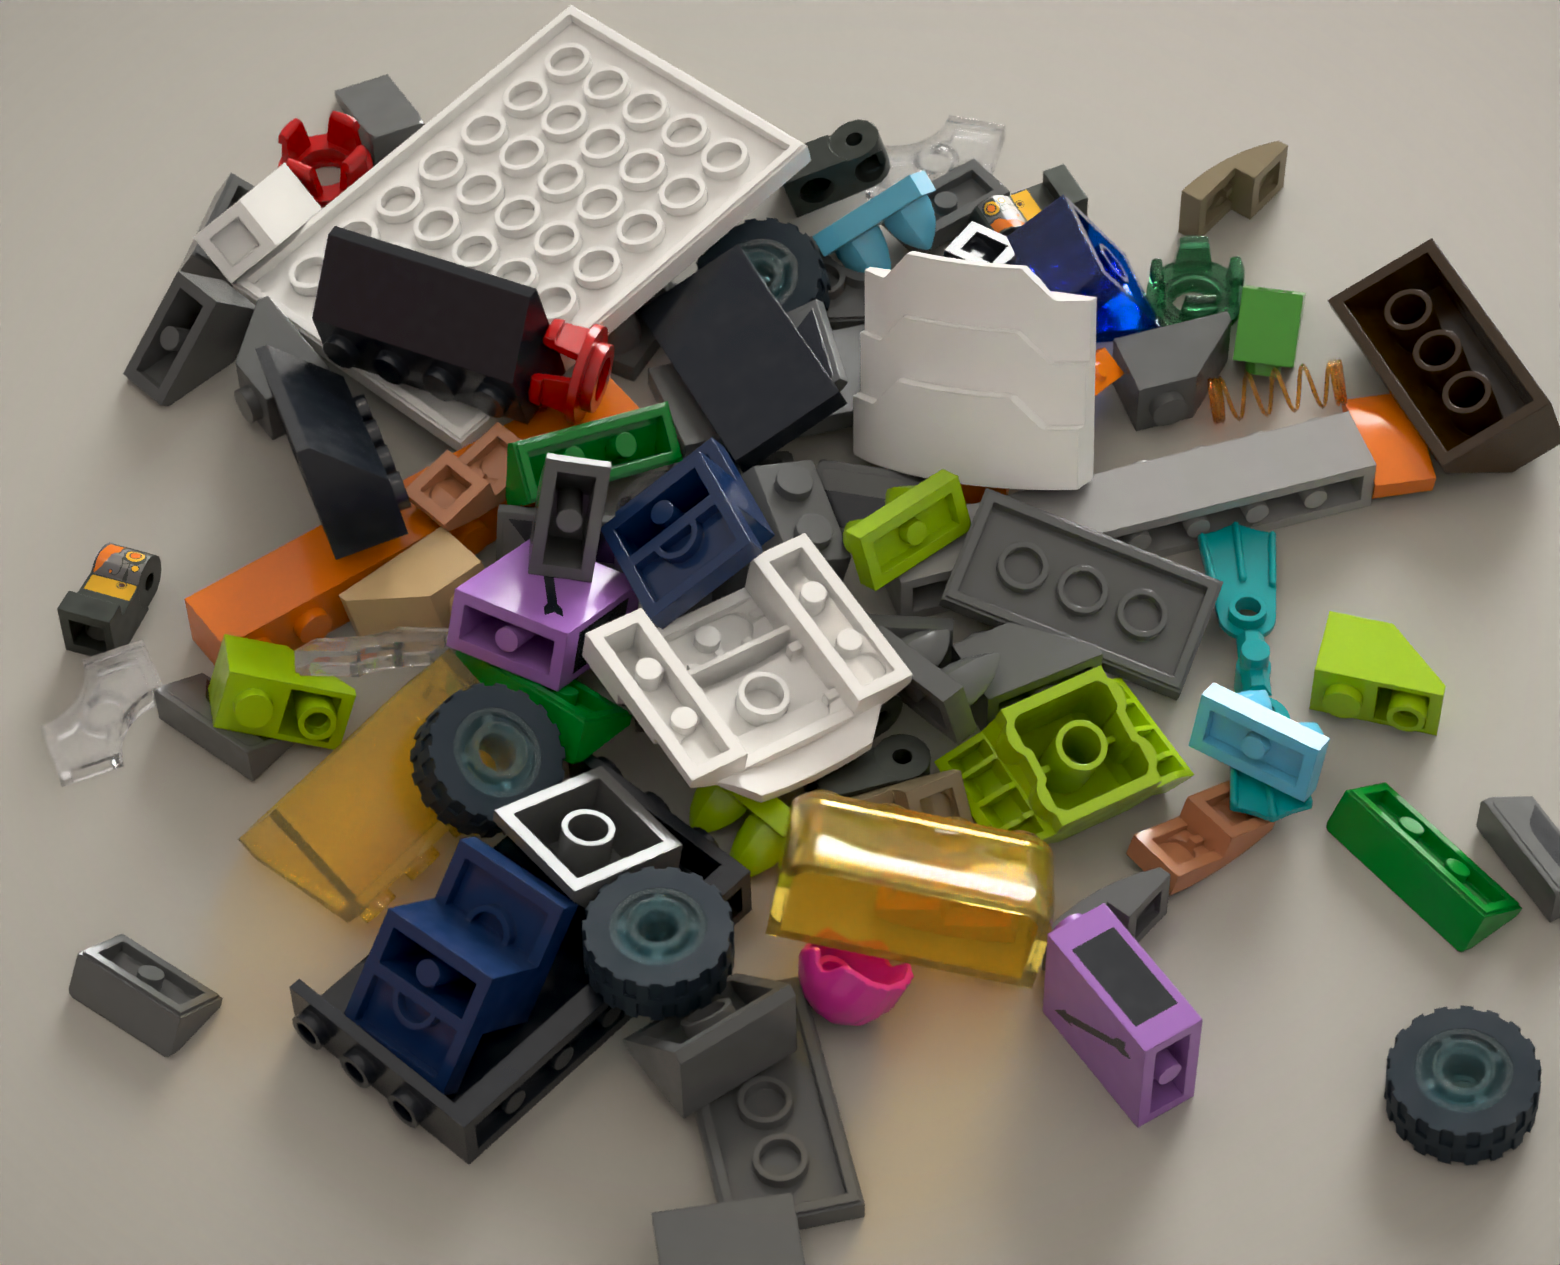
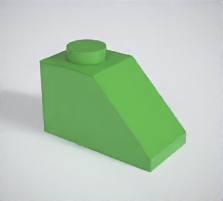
[1233,285,1306,377]

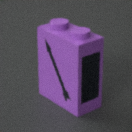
[446,539,639,691]
[1043,903,1203,1128]

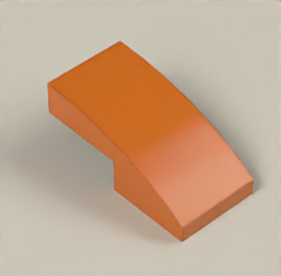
[1341,394,1436,499]

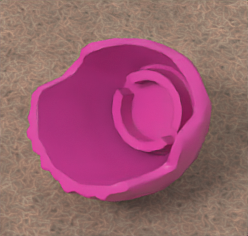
[798,931,914,1026]

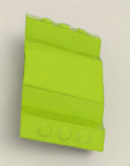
[934,665,1194,862]

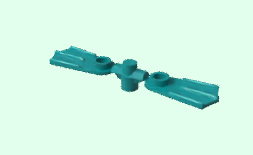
[1197,521,1313,822]

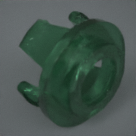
[1146,236,1245,327]

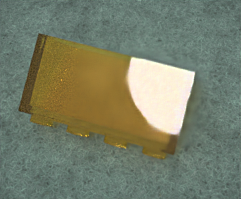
[237,648,518,924]
[765,789,1055,989]

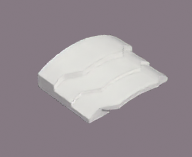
[853,251,1097,490]
[582,533,913,803]

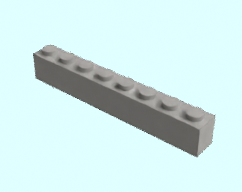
[885,411,1377,617]

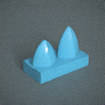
[812,170,936,273]
[1188,683,1330,802]

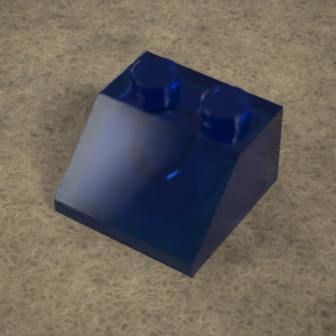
[1007,194,1162,343]

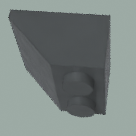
[712,460,852,602]
[493,766,683,908]

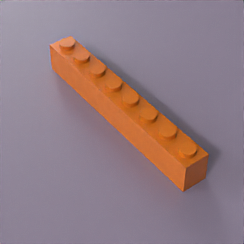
[185,378,639,666]

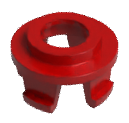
[278,111,373,208]
[529,319,615,425]

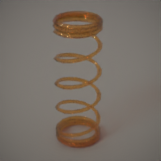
[1207,358,1348,425]

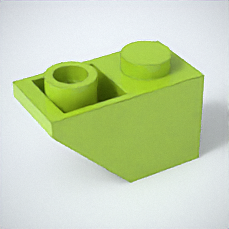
[1309,611,1446,736]
[208,634,356,750]

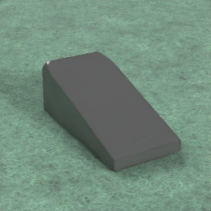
[334,74,425,166]

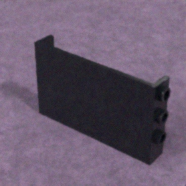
[289,754,752,1165]

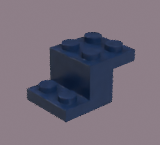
[601,437,775,630]
[344,836,578,1096]

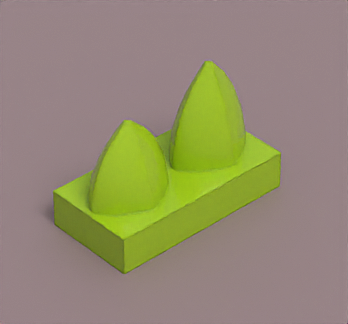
[842,469,972,591]
[689,785,822,877]

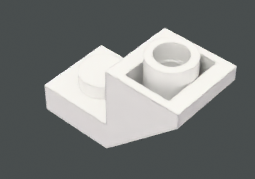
[193,163,322,283]

